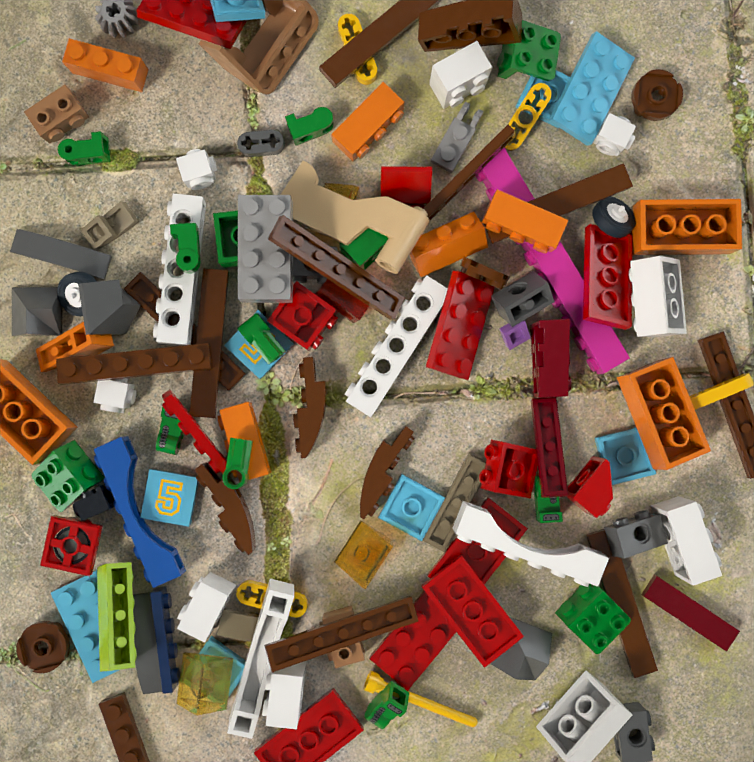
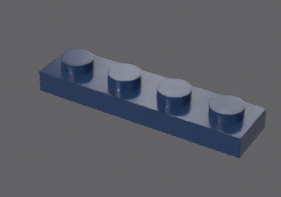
[150,586,181,694]

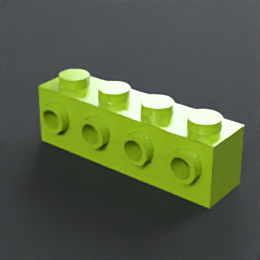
[97,562,137,672]

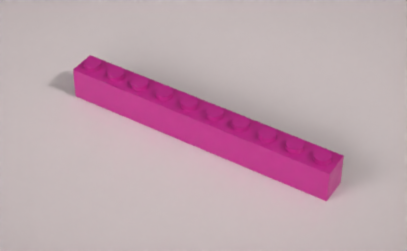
[476,148,630,374]

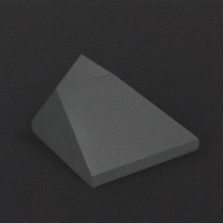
[78,279,141,335]
[12,287,62,336]
[490,617,552,680]

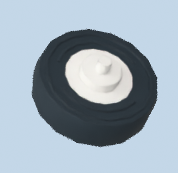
[592,197,636,238]
[57,272,97,317]

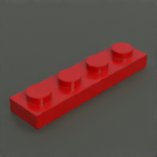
[161,389,234,474]

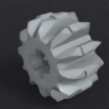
[95,0,139,38]

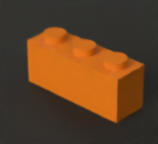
[62,38,149,92]
[331,82,405,162]
[481,189,568,254]
[410,211,488,277]
[218,402,271,483]

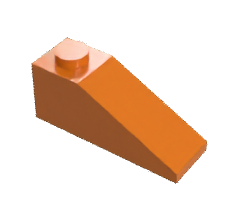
[36,322,114,372]

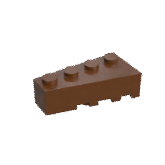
[418,0,522,52]

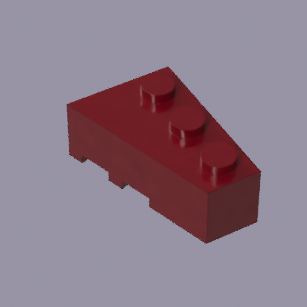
[530,319,572,398]

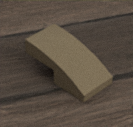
[81,201,139,250]
[217,608,259,642]

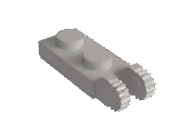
[431,101,484,173]

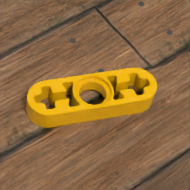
[338,14,377,85]
[504,83,551,151]
[689,373,754,410]
[236,580,308,618]

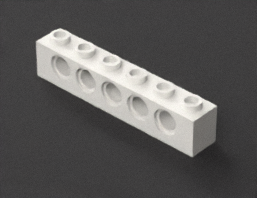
[153,193,206,346]
[345,275,448,417]

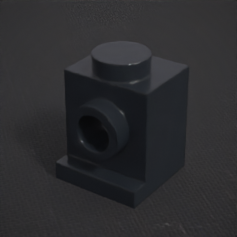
[73,484,115,521]

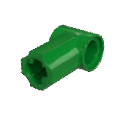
[237,312,286,365]
[222,438,253,489]

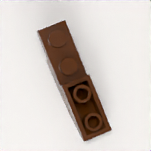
[293,357,327,458]
[360,426,415,519]
[195,462,256,555]

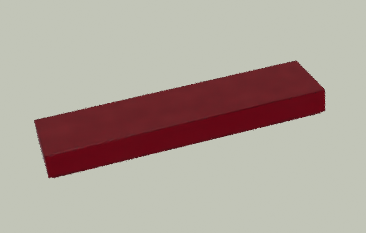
[531,397,569,498]
[641,574,740,652]

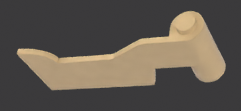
[281,161,430,274]

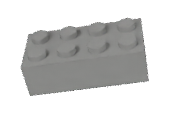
[238,195,293,303]

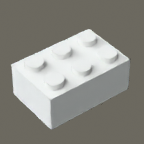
[629,256,687,337]
[651,496,722,586]
[536,670,632,762]

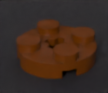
[631,69,683,121]
[460,256,510,290]
[16,621,70,674]

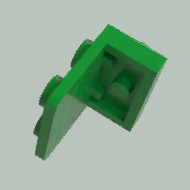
[497,20,561,81]
[31,440,105,512]
[555,584,631,654]

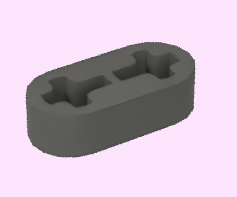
[237,130,285,157]

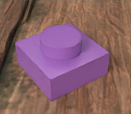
[499,321,531,350]

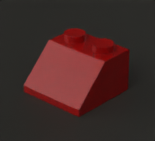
[381,166,432,209]
[567,456,613,518]

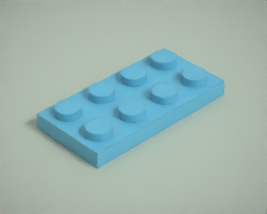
[548,31,635,146]
[50,570,119,683]

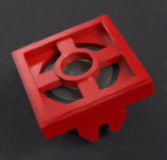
[40,515,103,576]

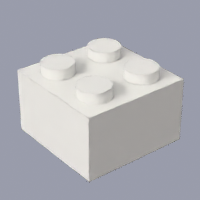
[430,41,492,109]
[177,572,237,643]
[262,661,307,729]

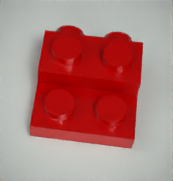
[267,281,339,351]
[479,439,538,499]

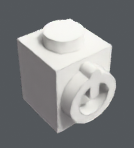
[593,113,636,156]
[176,149,218,190]
[93,378,136,414]

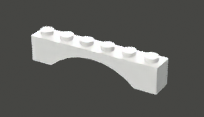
[452,501,609,587]
[227,579,294,739]

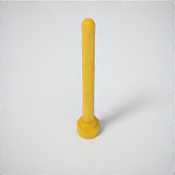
[363,670,478,727]

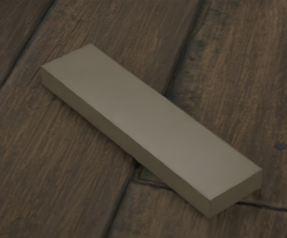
[422,453,486,552]

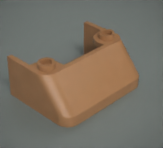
[199,0,319,95]

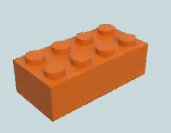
[631,199,742,255]
[617,357,711,470]
[0,359,78,465]

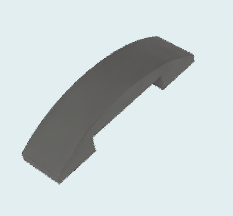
[10,229,112,279]
[133,592,162,694]

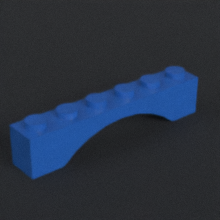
[94,436,186,588]

